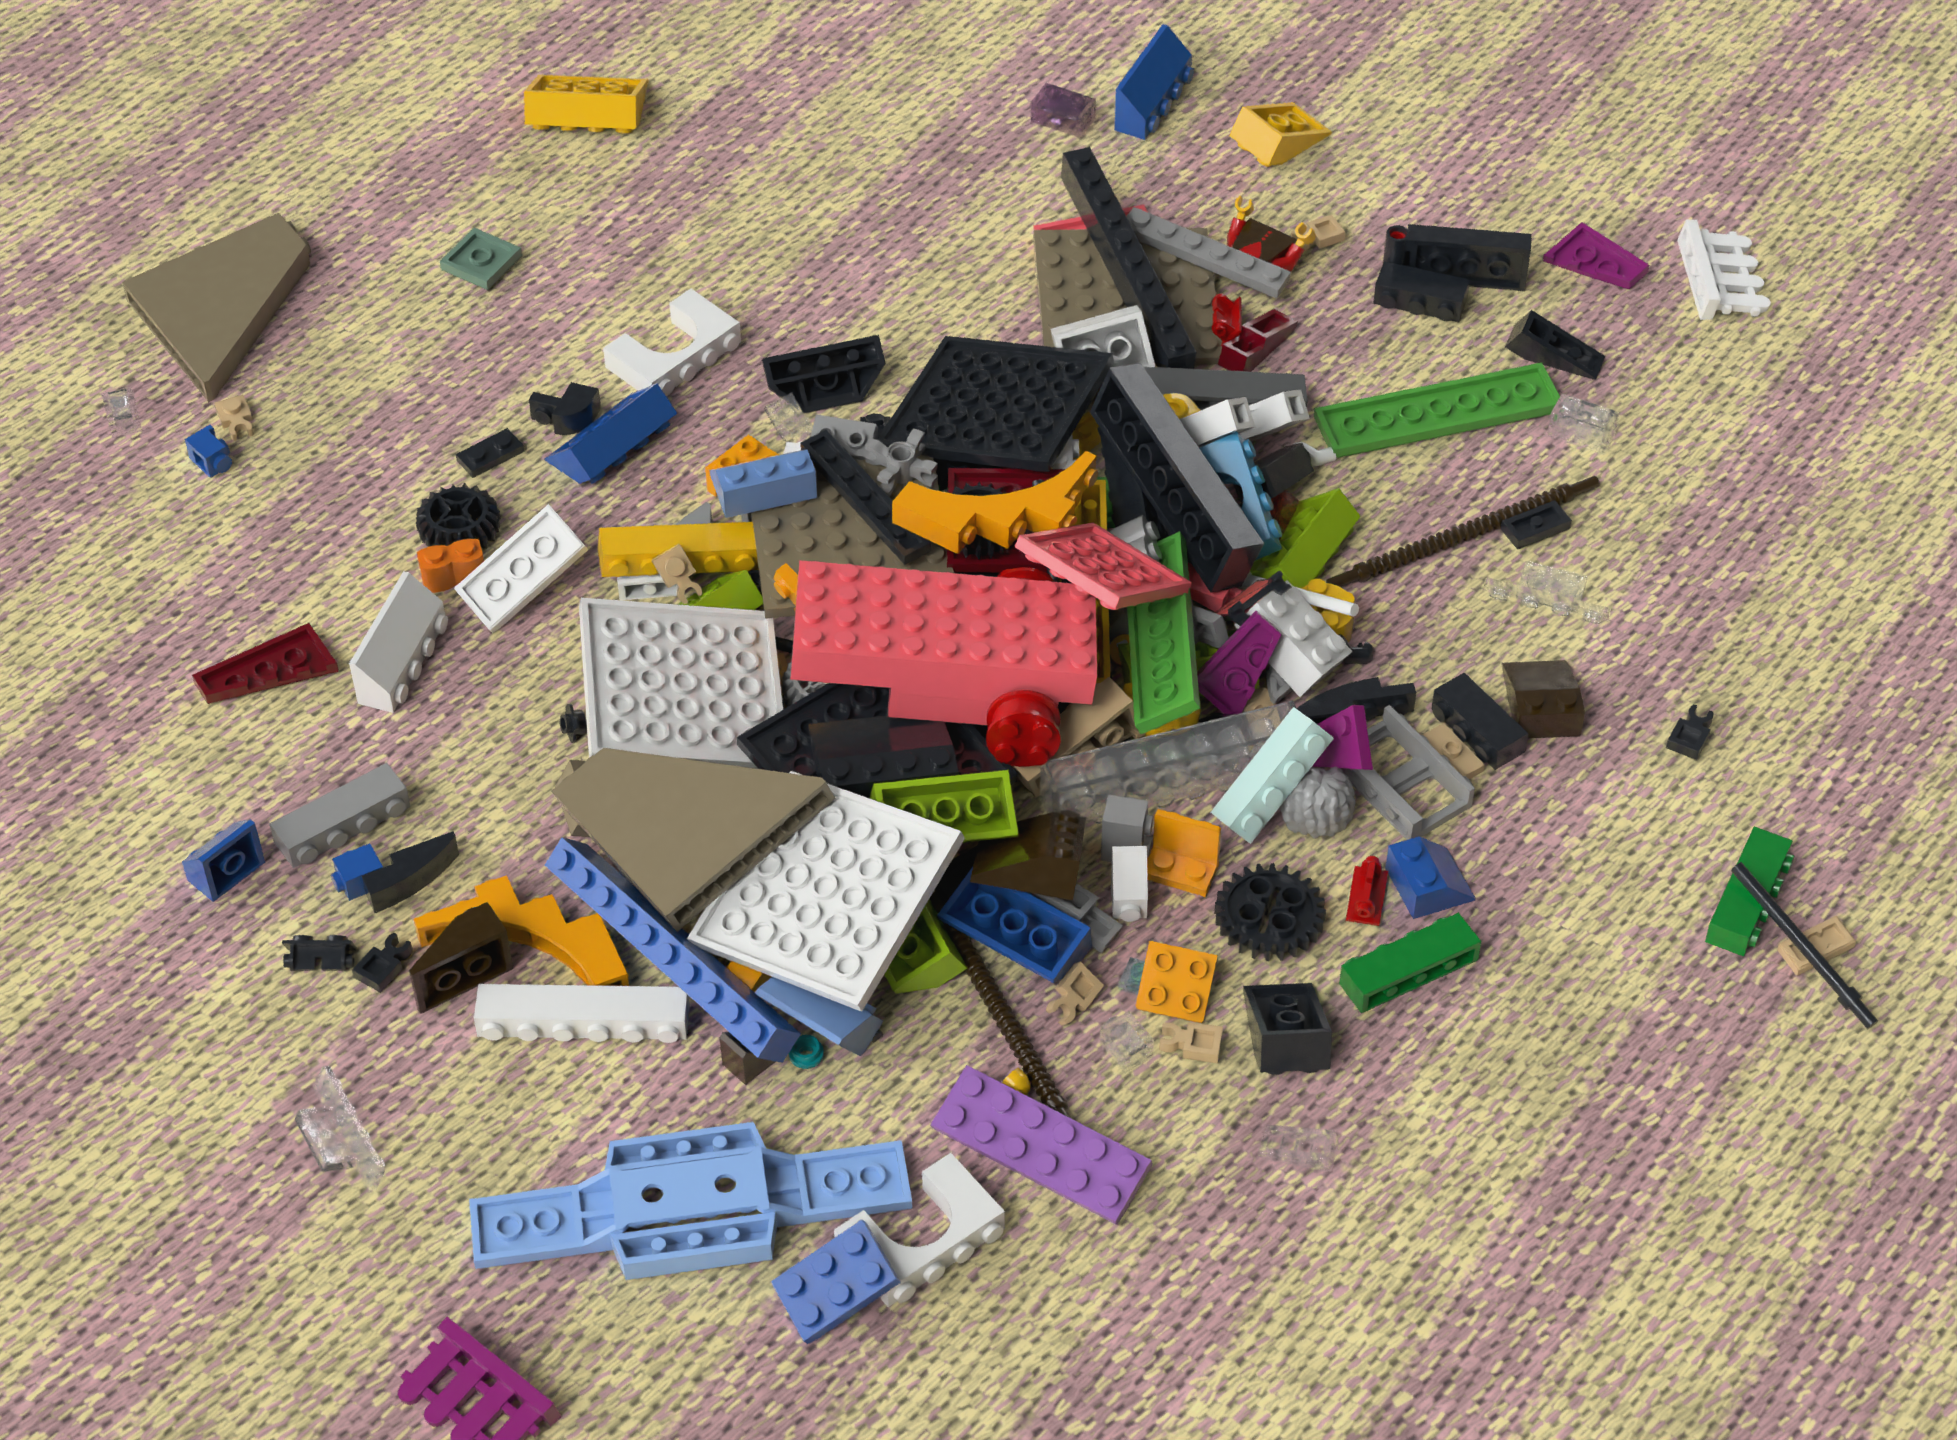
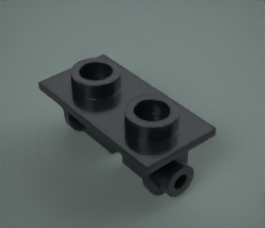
[282,935,357,971]

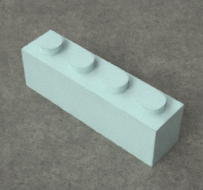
[1211,707,1334,844]

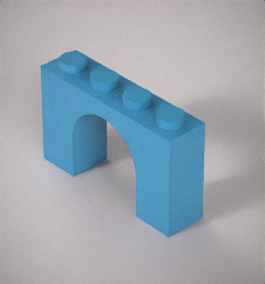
[1199,432,1282,561]

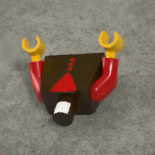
[1227,196,1316,272]

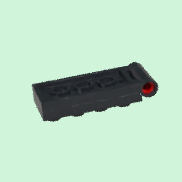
[1383,224,1532,291]

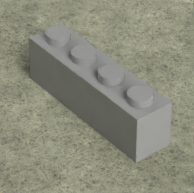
[269,763,411,868]

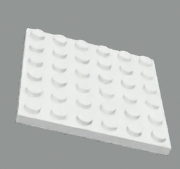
[579,598,783,769]
[687,771,965,1012]

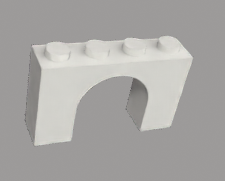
[603,289,741,396]
[1179,390,1310,448]
[834,1153,1005,1307]

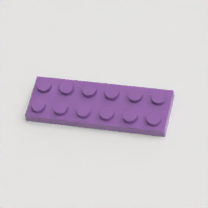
[930,1065,1153,1225]

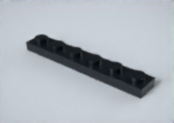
[800,429,931,565]

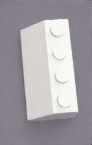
[349,571,448,713]

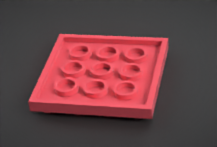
[1015,522,1192,610]

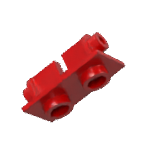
[1212,294,1242,346]
[1345,856,1388,926]

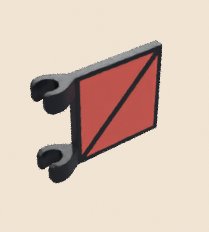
[1215,571,1292,626]

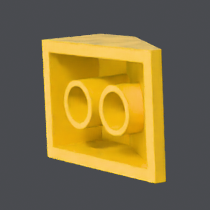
[1229,102,1332,167]

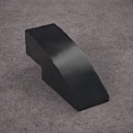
[361,831,459,913]

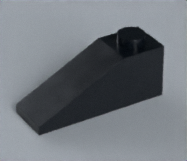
[1505,310,1606,380]

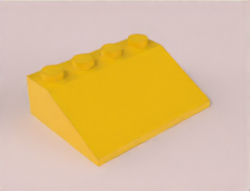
[524,74,648,133]

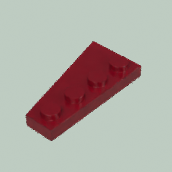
[192,623,339,704]

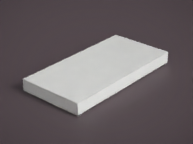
[454,504,589,633]

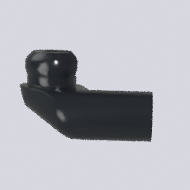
[1338,634,1374,664]

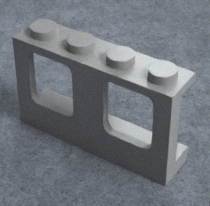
[1340,705,1475,840]

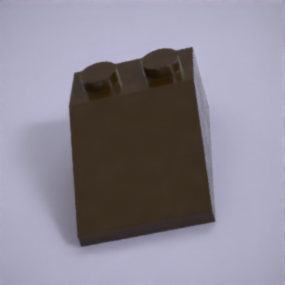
[1502,660,1585,739]
[409,902,513,1014]

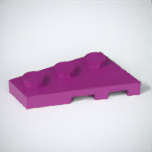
[1543,222,1649,289]
[1197,610,1282,717]
[1312,705,1373,770]

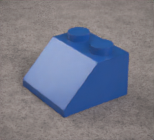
[182,819,265,902]
[1385,836,1476,919]

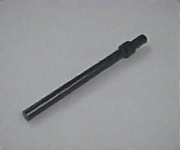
[1731,862,1878,1030]

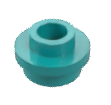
[789,1035,824,1069]

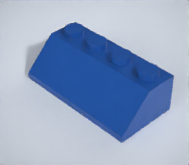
[1114,24,1194,140]
[544,383,677,484]
[937,867,1092,983]

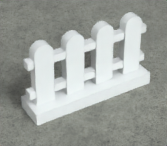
[1677,219,1770,320]

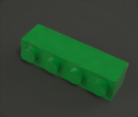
[1705,826,1795,957]
[1339,912,1481,1014]

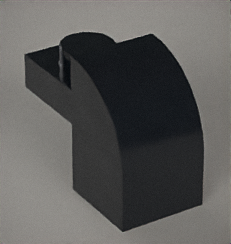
[529,382,601,435]

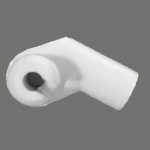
[1292,442,1336,467]

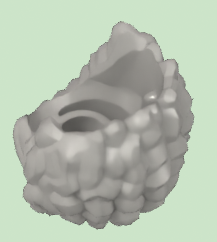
[1279,767,1356,839]

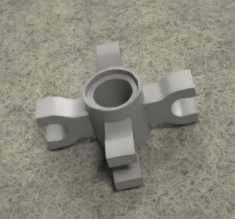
[865,429,938,497]

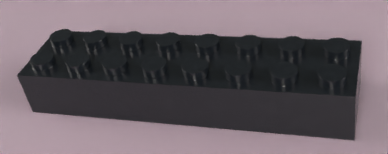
[1090,363,1264,593]

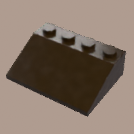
[970,810,1086,900]

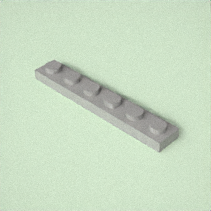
[1127,207,1291,298]

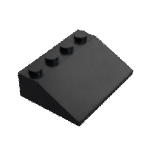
[808,715,959,799]

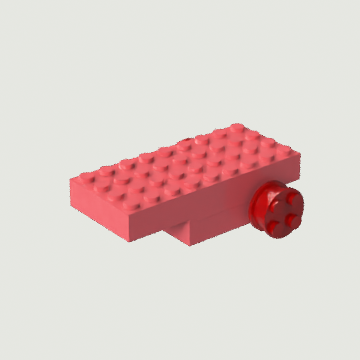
[790,560,1097,767]

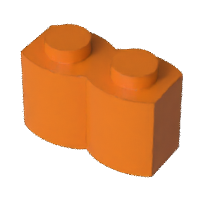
[417,539,484,593]

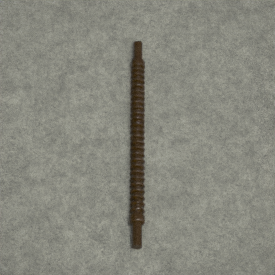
[1326,476,1600,587]
[930,888,1072,1119]

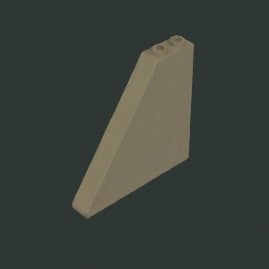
[122,213,311,402]
[552,748,836,932]

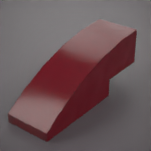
[1217,309,1298,372]

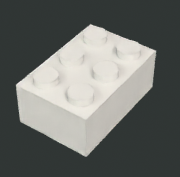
[1050,305,1155,384]
[1235,580,1353,697]

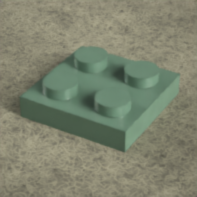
[439,227,522,290]

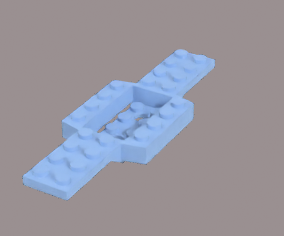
[469,1122,912,1280]

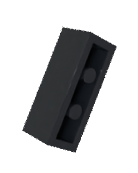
[1373,261,1470,322]
[1431,673,1529,770]

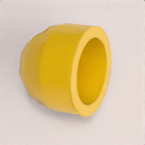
[1002,1067,1030,1095]

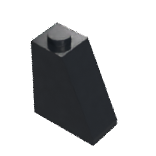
[1233,443,1314,503]

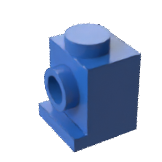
[185,425,232,478]

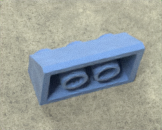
[709,450,817,518]
[755,977,883,1056]

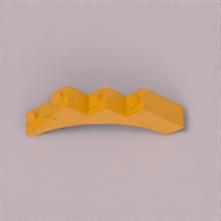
[892,451,1098,554]
[413,875,629,986]

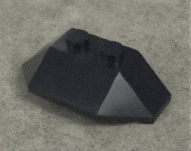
[762,335,886,414]

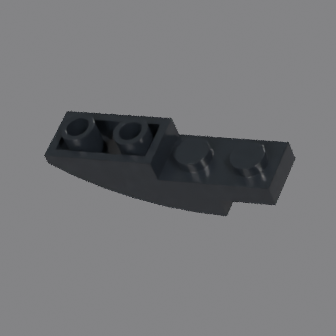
[1297,677,1416,724]

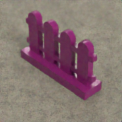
[398,1316,562,1440]

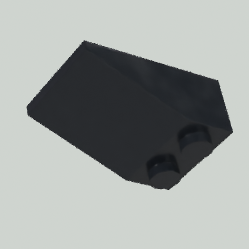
[1243,983,1332,1075]

